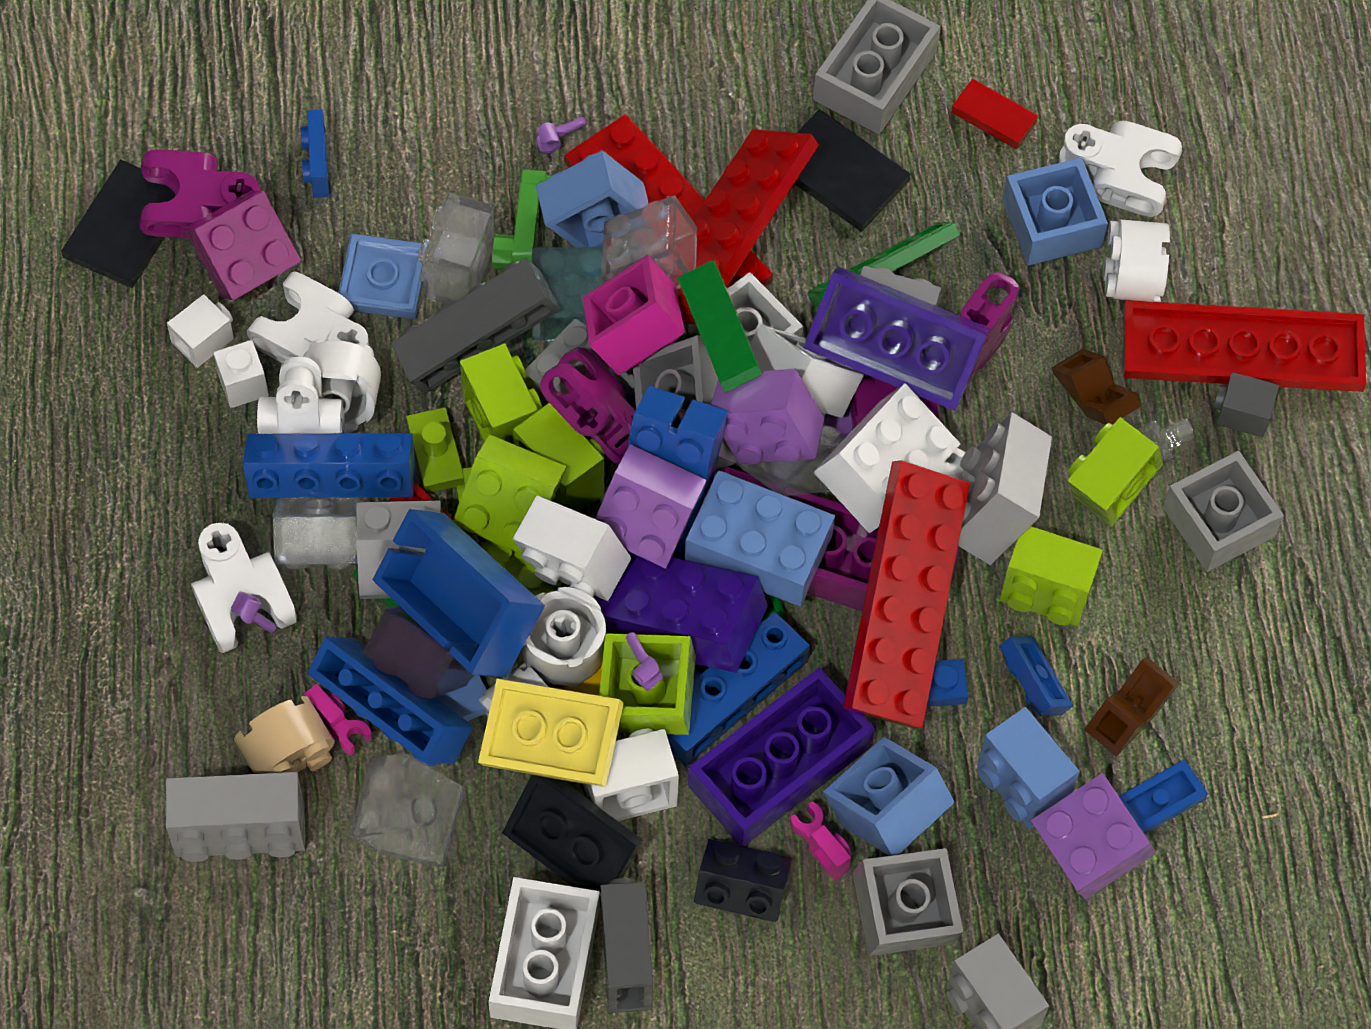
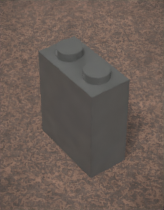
[601,878,653,1013]

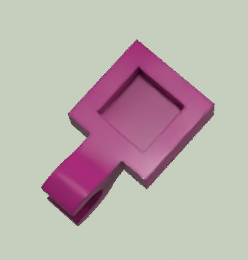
[304,684,372,756]
[790,802,851,881]

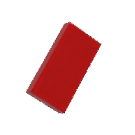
[951,78,1038,150]

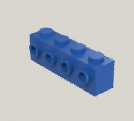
[243,433,416,498]
[667,612,810,767]
[307,637,474,766]

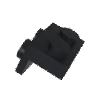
[694,839,792,922]

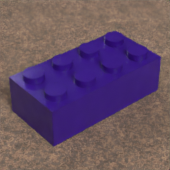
[803,267,990,411]
[593,550,768,673]
[687,667,875,847]

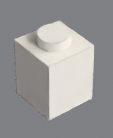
[167,294,234,368]
[213,340,269,408]

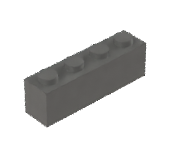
[391,258,561,393]

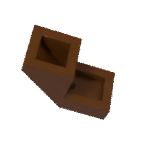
[1051,349,1141,425]
[1084,657,1180,756]

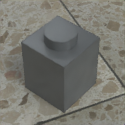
[1213,372,1279,438]

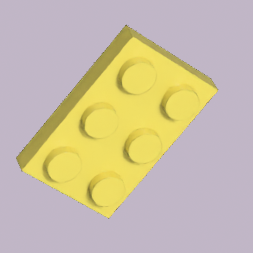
[478,679,624,787]

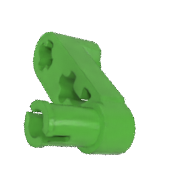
[492,169,552,270]

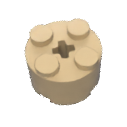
[234,696,335,774]

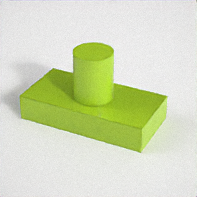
[406,407,464,493]

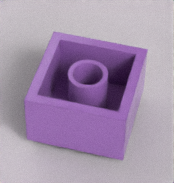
[711,369,824,464]
[595,444,707,569]
[1031,773,1157,900]

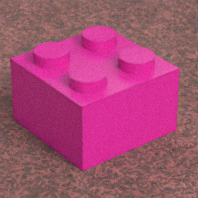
[582,255,685,376]

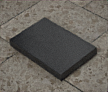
[794,109,911,232]
[61,159,176,288]
[502,775,643,908]

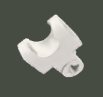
[1058,121,1182,217]
[247,272,369,363]
[257,356,345,434]
[191,523,296,653]

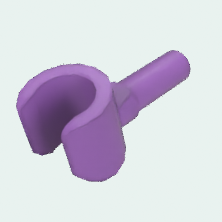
[536,117,586,154]
[231,591,276,633]
[626,632,663,691]

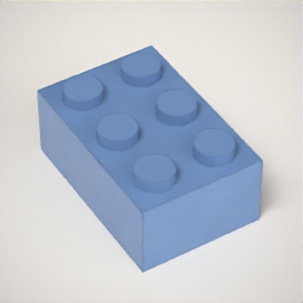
[685,470,835,607]

